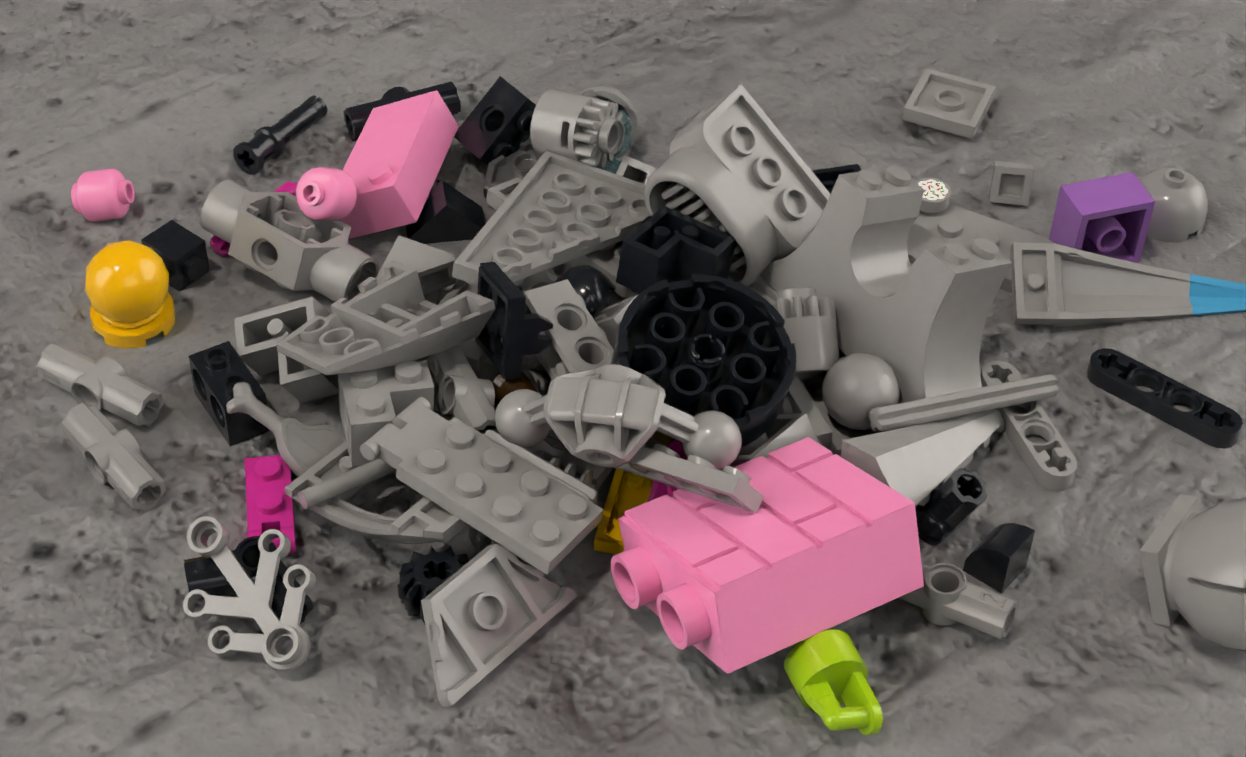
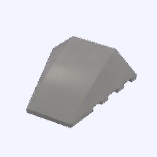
[276,261,496,375]

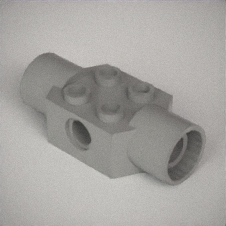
[200,180,379,302]

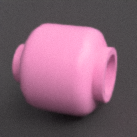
[296,167,357,220]
[71,168,135,222]

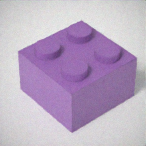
[1049,172,1155,263]

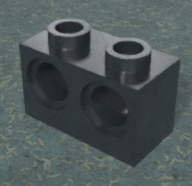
[189,341,270,446]

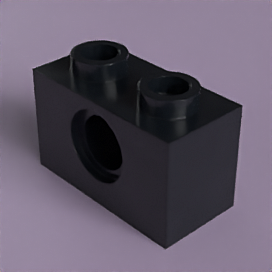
[454,76,536,165]

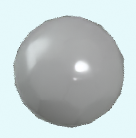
[822,353,900,430]

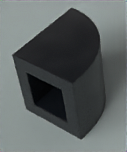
[963,523,1035,594]

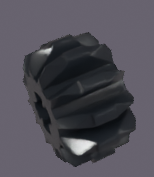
[397,545,469,625]

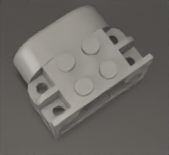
[644,84,830,287]

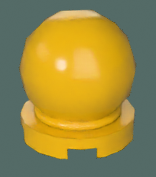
[84,240,175,349]

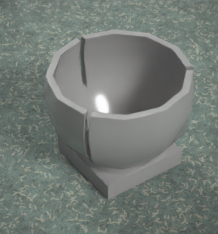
[1140,494,1246,651]

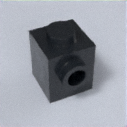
[141,220,209,291]

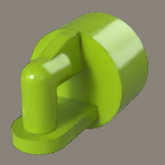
[784,629,883,735]

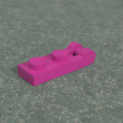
[244,455,297,555]

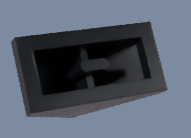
[405,180,486,244]

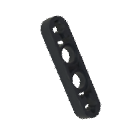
[1087,348,1243,449]

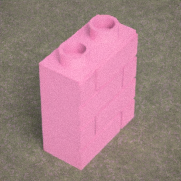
[611,437,924,674]

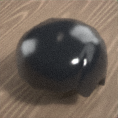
[555,265,616,316]

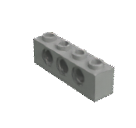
[523,279,613,380]

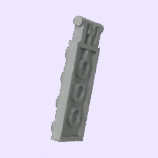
[360,397,604,574]

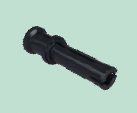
[233,95,328,175]

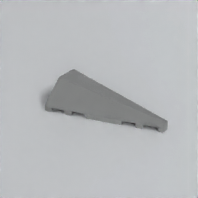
[841,409,1005,506]

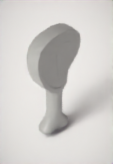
[226,382,346,477]

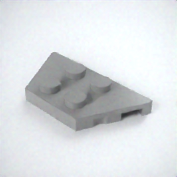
[421,544,577,707]

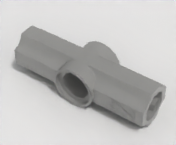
[36,343,163,427]
[427,345,499,435]
[61,403,167,512]
[899,563,1019,639]

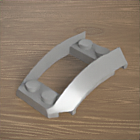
[285,441,468,544]

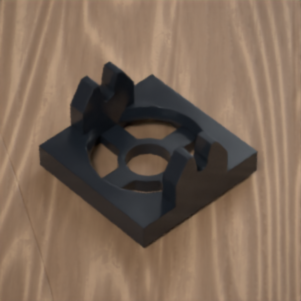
[475,262,553,379]

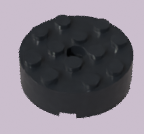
[611,274,797,447]

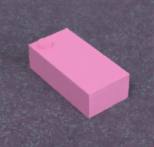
[340,90,459,239]

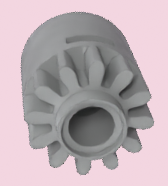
[530,89,625,168]
[768,288,839,380]

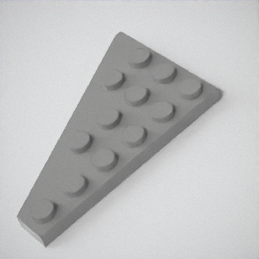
[452,150,651,288]

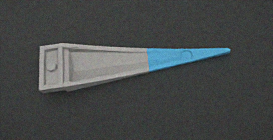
[1010,242,1246,328]

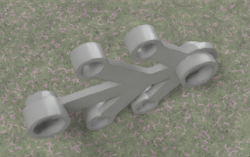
[183,516,316,671]

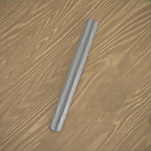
[869,374,1059,432]

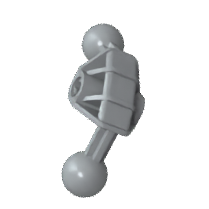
[495,364,742,470]

